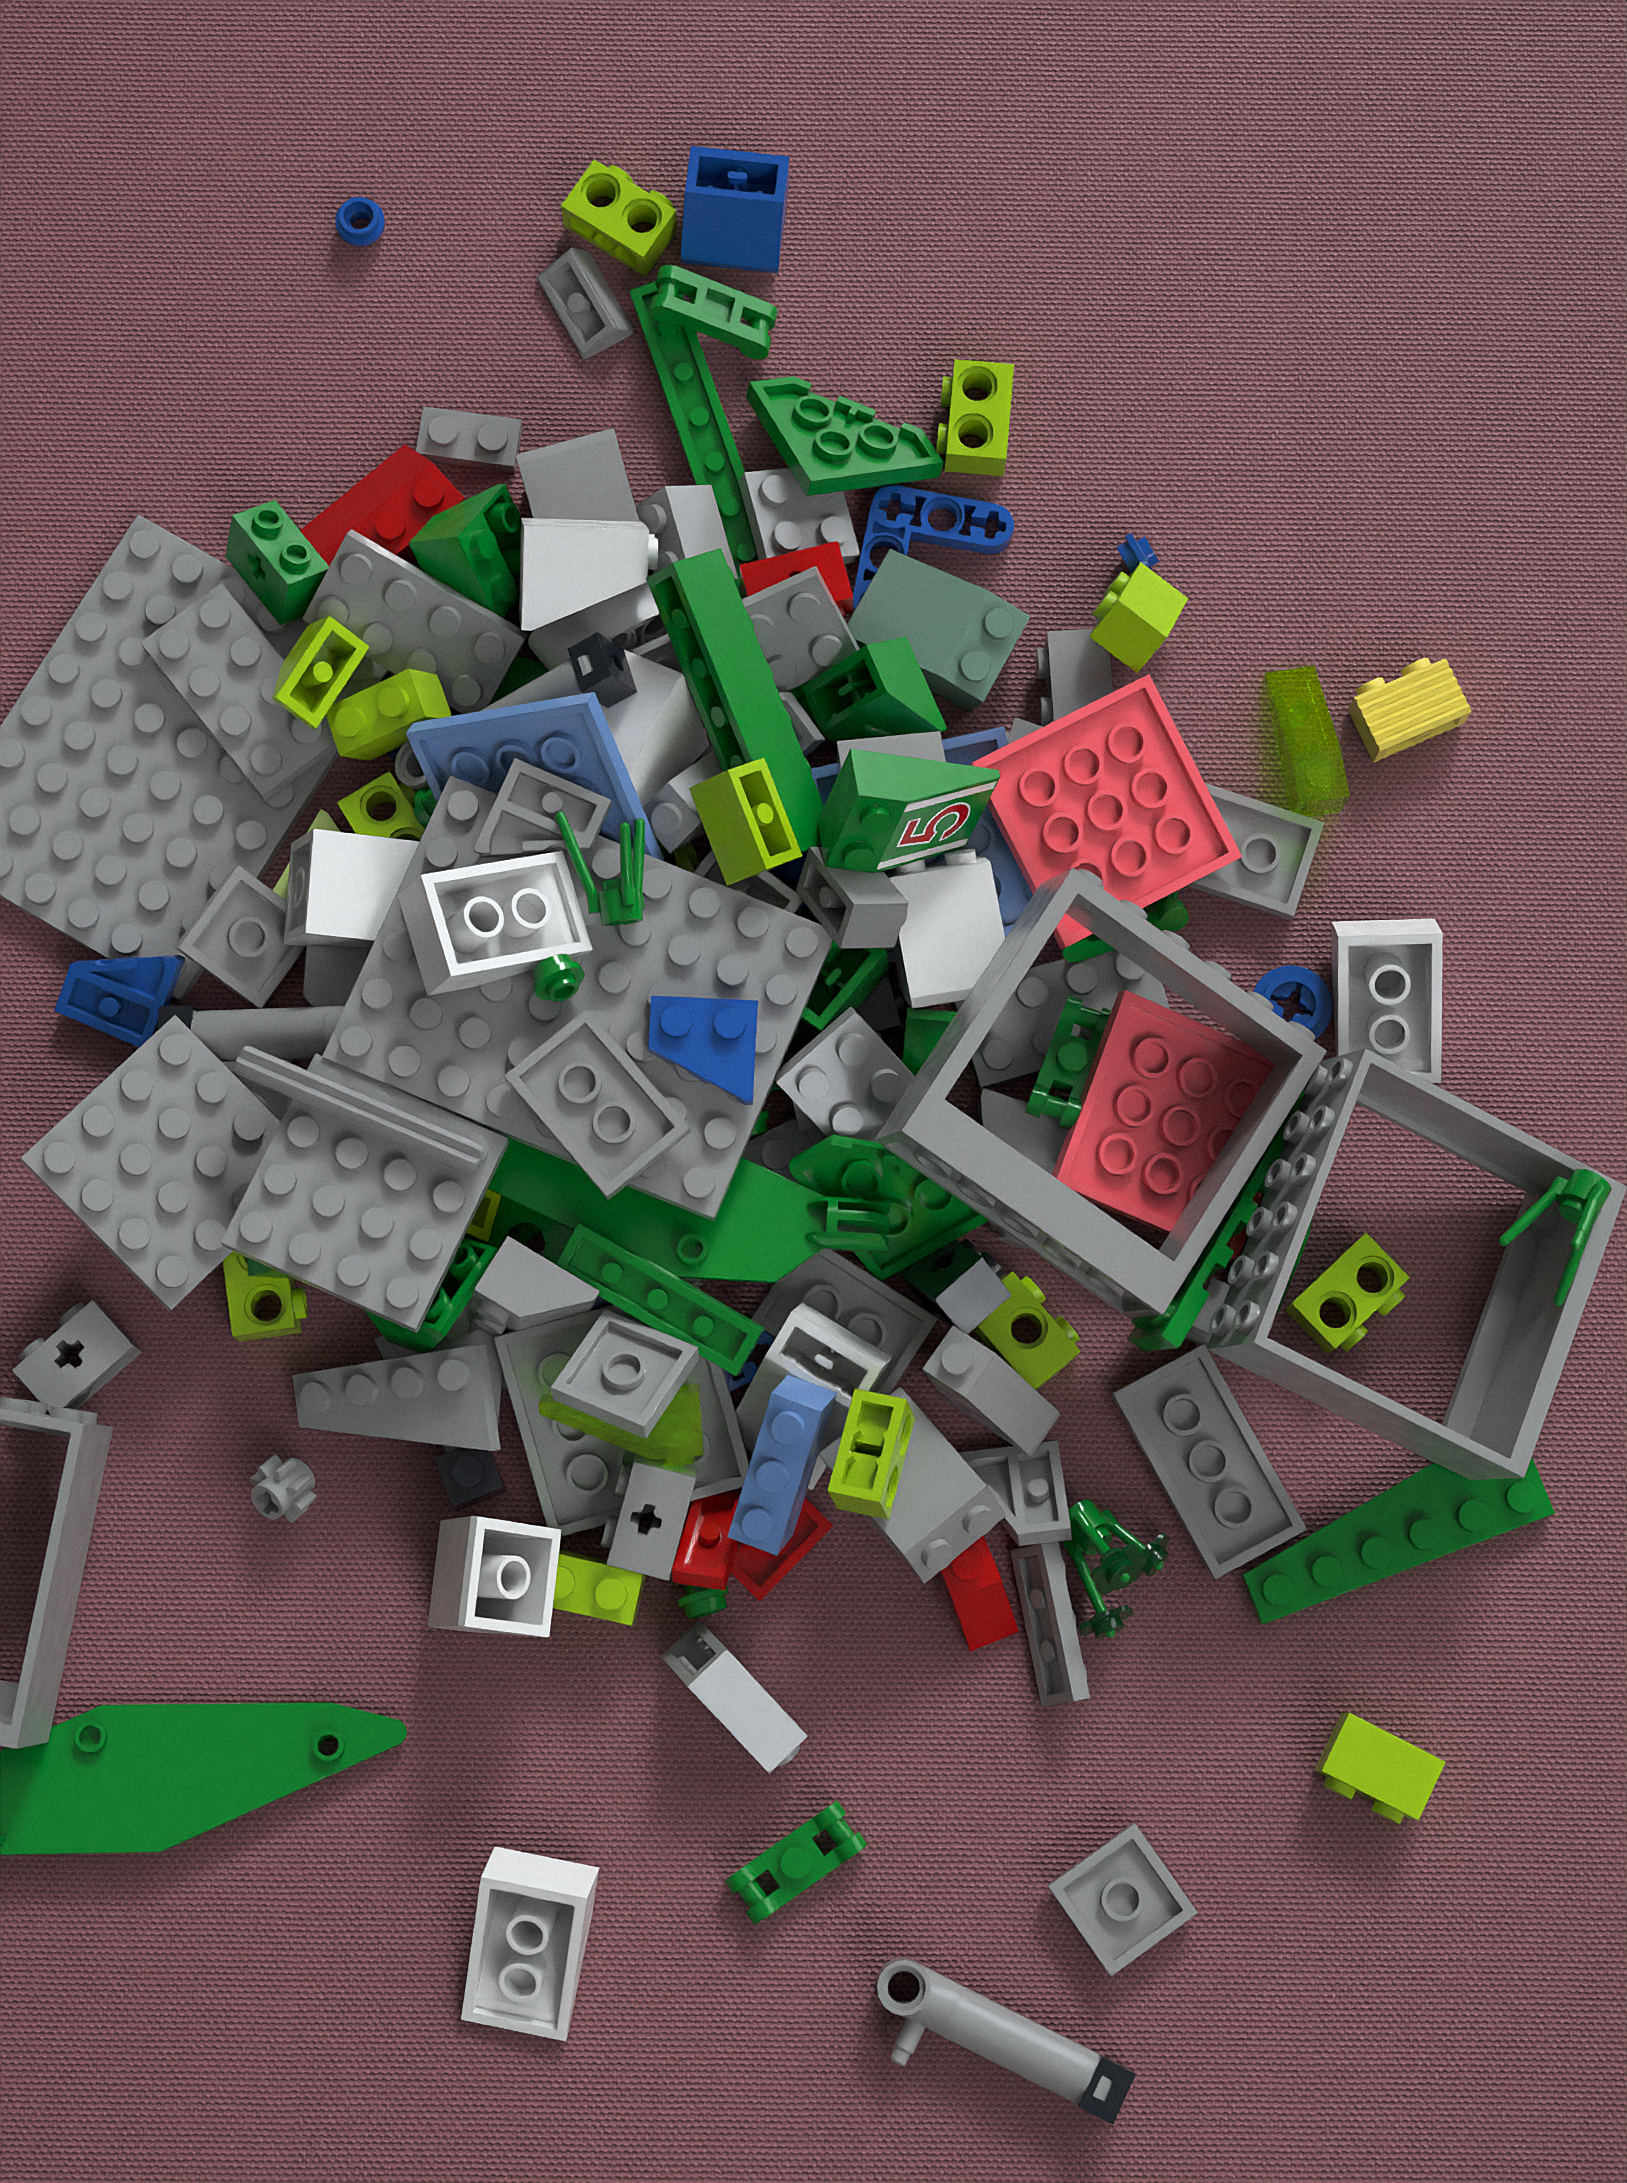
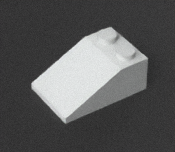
[398,851,593,996]
[1332,919,1443,1083]
[461,1847,599,2041]

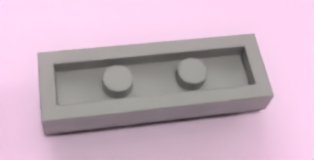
[1010,1541,1090,1707]

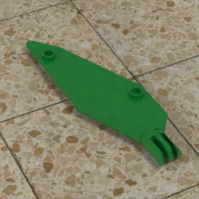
[481,1126,891,1283]
[0,1703,407,1855]

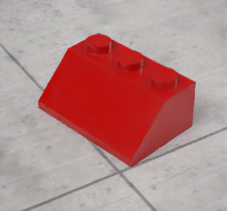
[300,444,465,567]

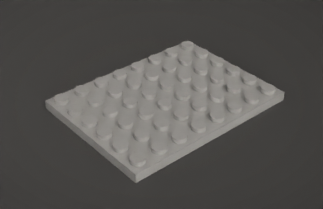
[0,514,392,1004]
[322,776,834,1222]

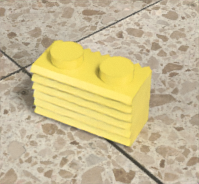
[1348,658,1471,762]

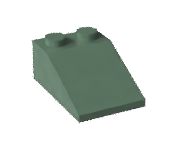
[847,549,1031,713]

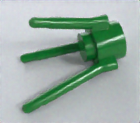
[555,811,645,926]
[1499,1169,1612,1307]

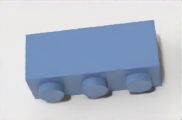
[727,1375,837,1556]

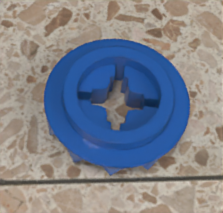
[1253,965,1333,1040]

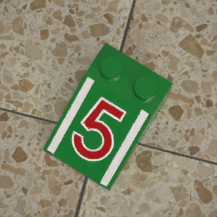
[818,748,1000,873]

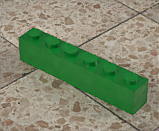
[646,548,824,854]

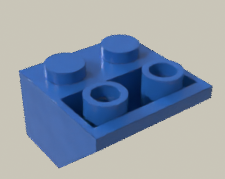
[680,146,790,274]

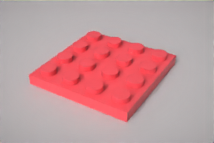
[969,674,1242,950]
[1052,990,1275,1262]

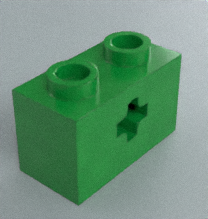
[225,500,329,625]

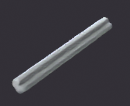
[234,1046,485,1174]

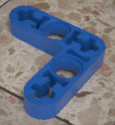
[853,486,1014,612]

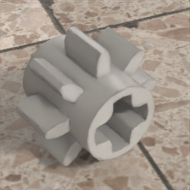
[249,1454,317,1523]

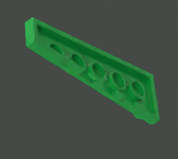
[1127,1090,1304,1351]
[1241,1457,1555,1625]

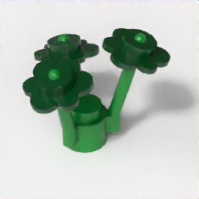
[1062,1499,1170,1639]

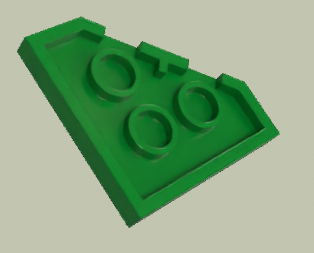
[746,376,944,496]
[789,1135,989,1281]

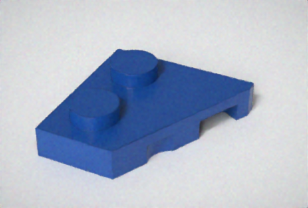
[54,955,186,1048]
[648,996,758,1105]

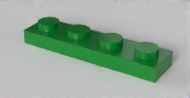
[555,1222,765,1376]

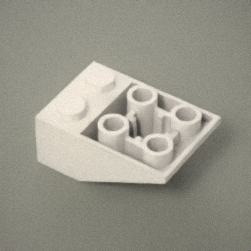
[735,1302,892,1490]

